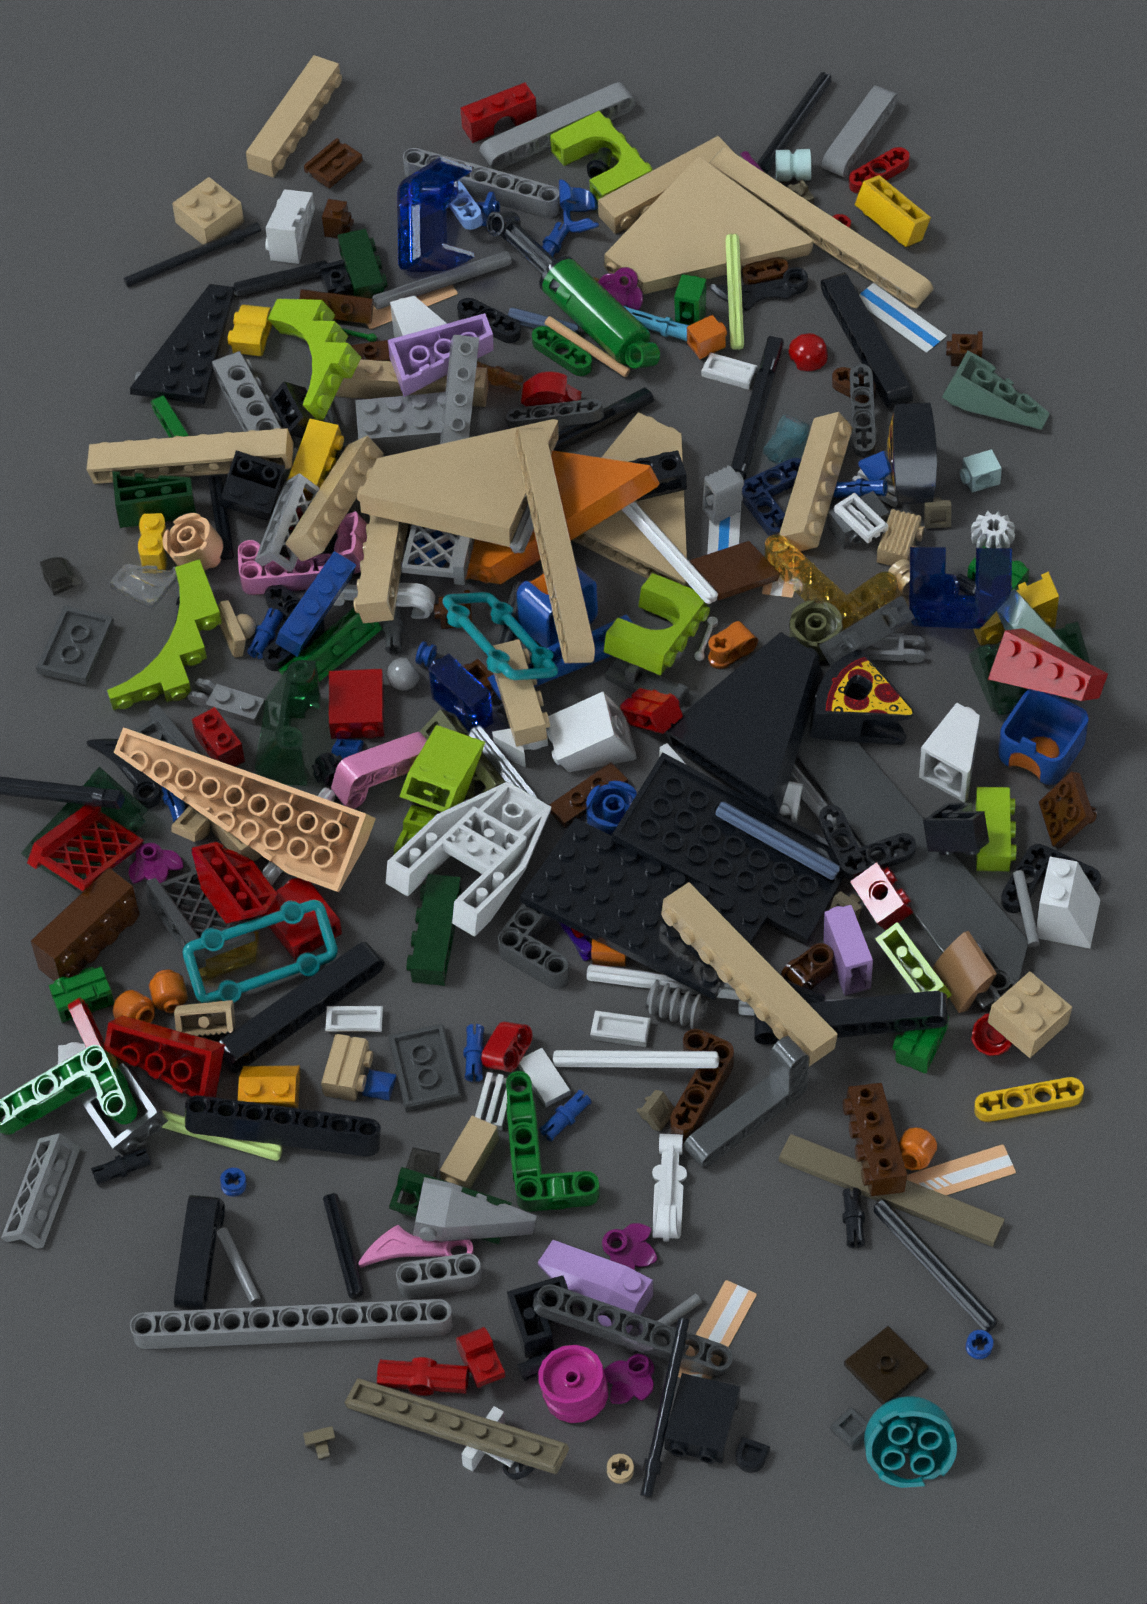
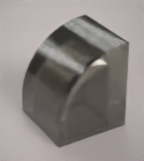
[39,557,82,596]

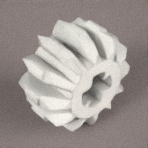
[971,510,1015,552]

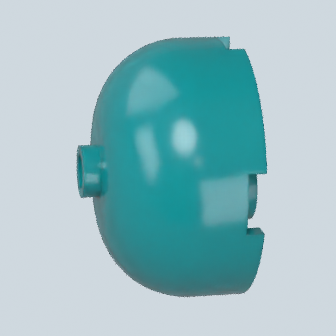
[864,1396,957,1488]

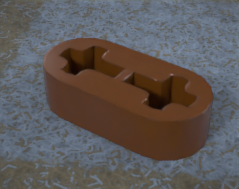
[742,257,788,285]
[832,367,876,403]

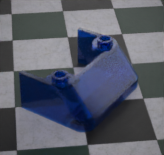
[397,157,474,272]
[909,547,1012,629]

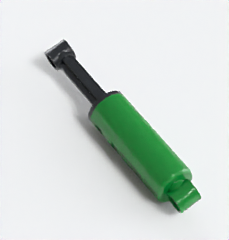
[486,211,660,368]

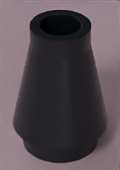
[587,147,612,179]

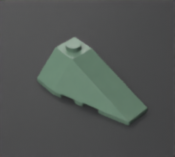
[942,351,1050,430]

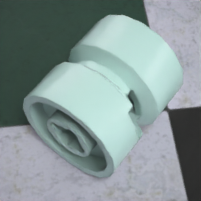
[775,149,811,182]

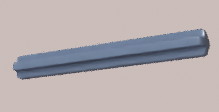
[716,802,840,880]

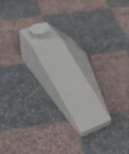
[413,1177,536,1242]

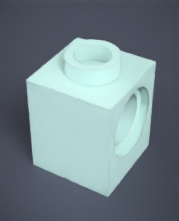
[959,449,1002,493]

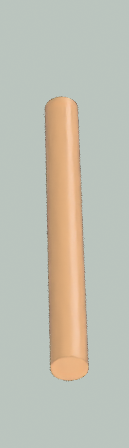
[544,316,630,377]

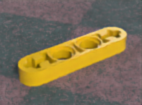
[974,1077,1084,1122]

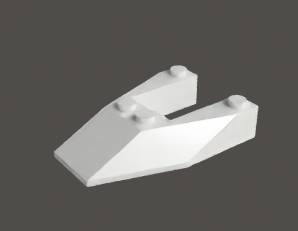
[386,782,551,937]

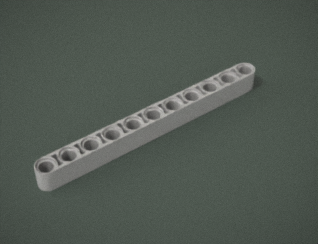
[130,1299,453,1349]

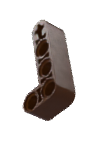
[670,1029,734,1143]

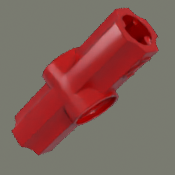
[377,1357,469,1396]

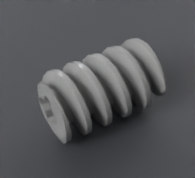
[646,979,709,1029]

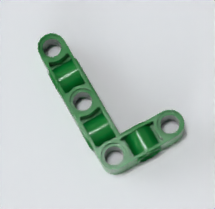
[0,1045,138,1135]
[506,1071,600,1212]

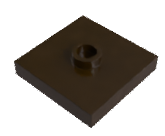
[844,1326,929,1405]

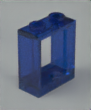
[428,653,493,733]

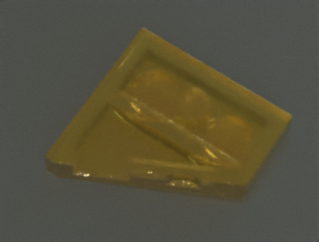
[199,932,259,982]

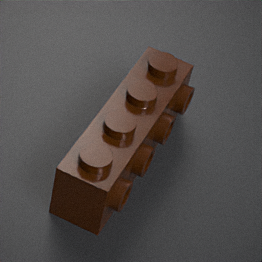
[842,1083,907,1197]

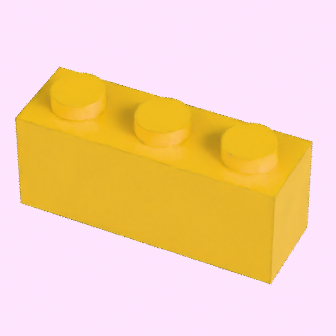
[854,175,931,247]
[287,419,344,501]

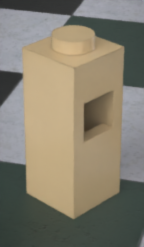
[440,1116,499,1189]

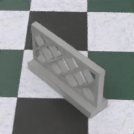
[401,524,475,585]

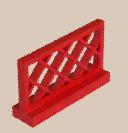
[27,805,144,891]

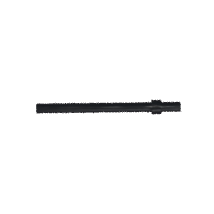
[123,222,261,287]
[640,1318,690,1498]

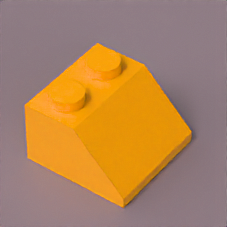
[238,1065,300,1108]

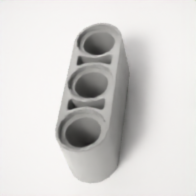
[396,1253,482,1298]

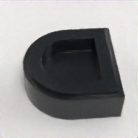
[736,1436,770,1473]

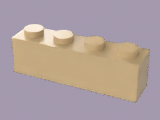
[493,639,550,747]

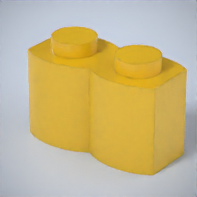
[228,305,272,356]
[138,513,167,574]

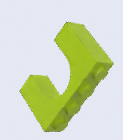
[550,111,653,205]
[604,573,710,675]

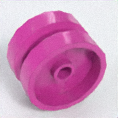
[538,1345,609,1423]

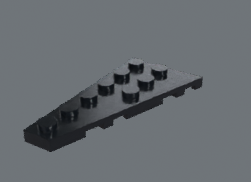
[130,284,234,404]

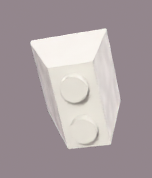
[390,296,447,338]
[547,692,637,772]
[919,703,980,803]
[1036,857,1100,949]

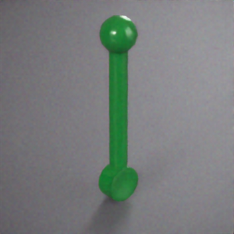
[342,328,377,342]

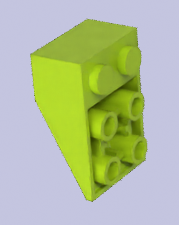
[399,725,486,812]

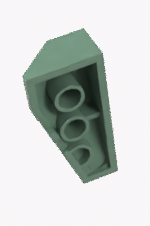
[995,589,1079,658]

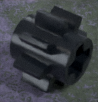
[312,752,343,786]

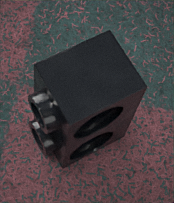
[629,450,687,501]

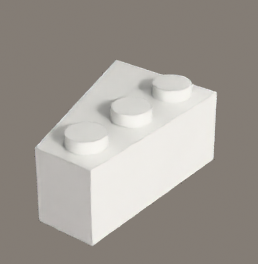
[265,189,315,264]

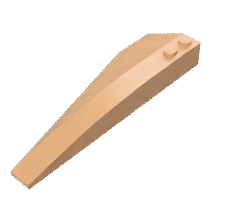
[114,727,376,892]

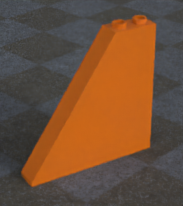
[466,450,660,584]

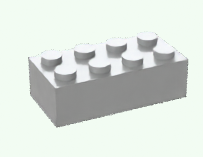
[355,392,445,457]

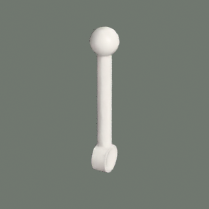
[694,616,718,661]

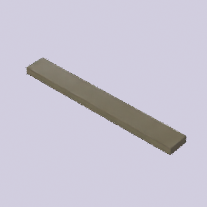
[779,1134,1005,1247]
[344,1378,569,1475]

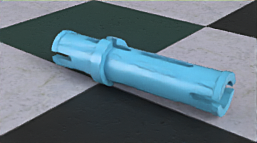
[624,306,689,341]

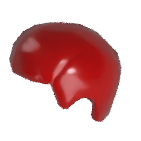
[788,333,828,371]
[971,1013,1013,1056]

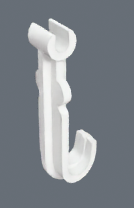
[334,583,435,619]
[652,1134,687,1242]

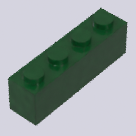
[406,874,462,986]

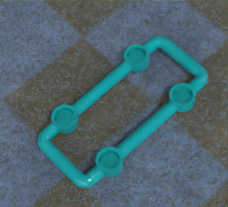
[443,592,558,680]
[182,900,338,1003]

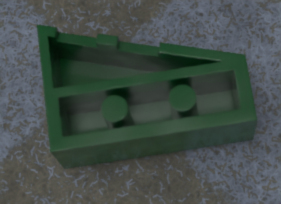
[112,471,196,528]

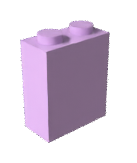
[823,905,873,996]

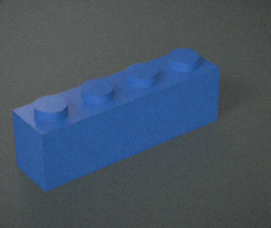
[276,551,356,657]

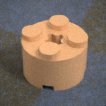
[163,513,223,571]

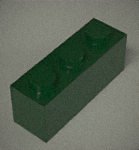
[337,228,388,298]

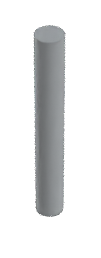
[1013,870,1040,947]
[217,1227,261,1305]
[627,1293,702,1353]

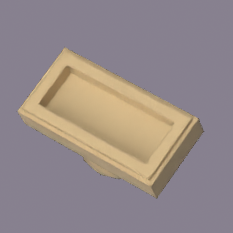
[218,600,256,658]
[171,806,211,842]

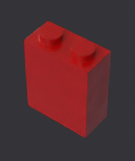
[329,669,384,739]
[260,878,342,962]

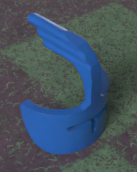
[559,179,599,233]

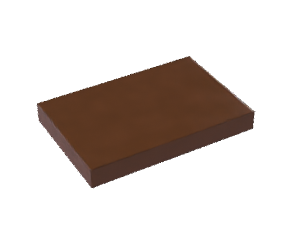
[689,541,780,601]

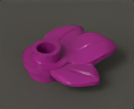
[598,267,643,310]
[129,843,183,884]
[602,1223,657,1270]
[604,1354,655,1404]

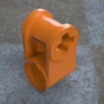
[708,621,758,669]

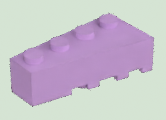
[388,313,493,397]

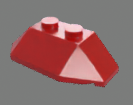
[192,842,278,924]

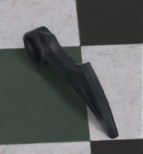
[710,267,808,310]
[86,739,161,809]

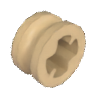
[607,1454,634,1484]

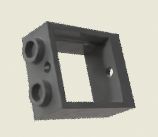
[79,1063,169,1156]

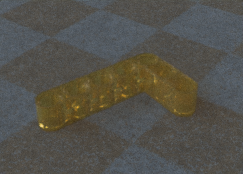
[765,535,897,631]

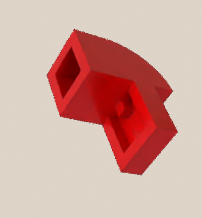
[521,372,582,414]
[456,1327,505,1388]

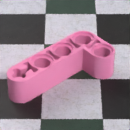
[238,540,332,595]
[331,732,427,809]

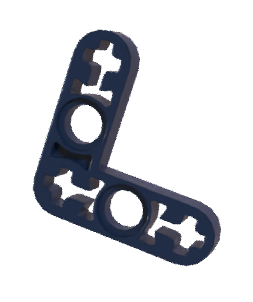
[742,458,802,540]

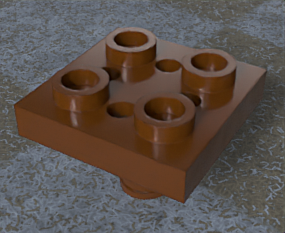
[1039,771,1097,848]

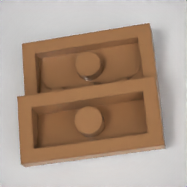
[933,931,997,1013]

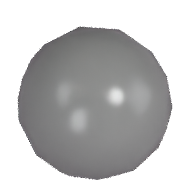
[387,657,420,691]

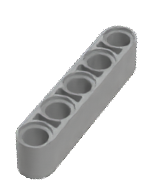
[821,85,898,177]

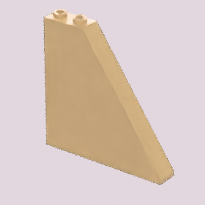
[604,155,814,294]
[572,412,688,587]
[357,419,559,547]

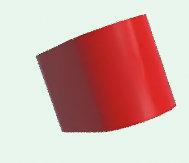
[481,1021,533,1072]

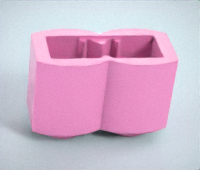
[334,511,367,574]

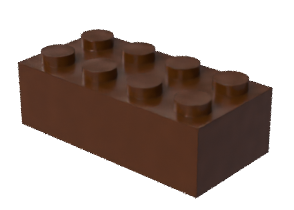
[31,868,140,981]

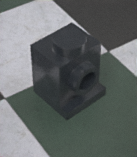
[319,259,353,296]

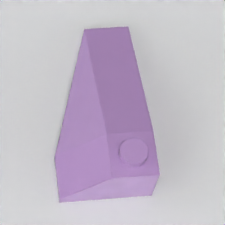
[538,1240,653,1333]

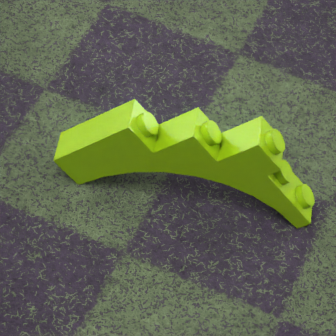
[267,299,361,420]
[107,559,222,710]

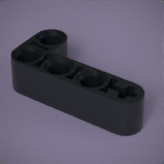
[174,1195,225,1310]

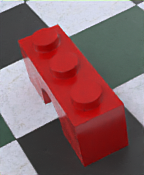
[460,82,537,143]

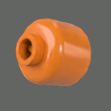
[149,969,188,1013]
[113,990,155,1023]
[898,1127,937,1170]

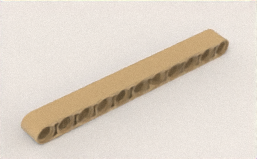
[709,148,934,308]
[515,428,595,663]

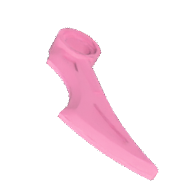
[358,1225,474,1268]

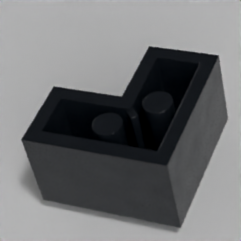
[923,803,989,855]
[507,1275,573,1358]

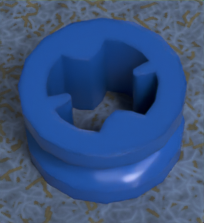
[415,641,437,668]
[220,1168,247,1197]
[966,1330,993,1359]

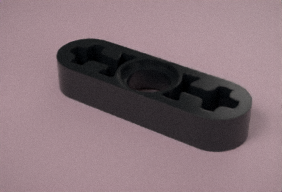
[457,298,521,343]

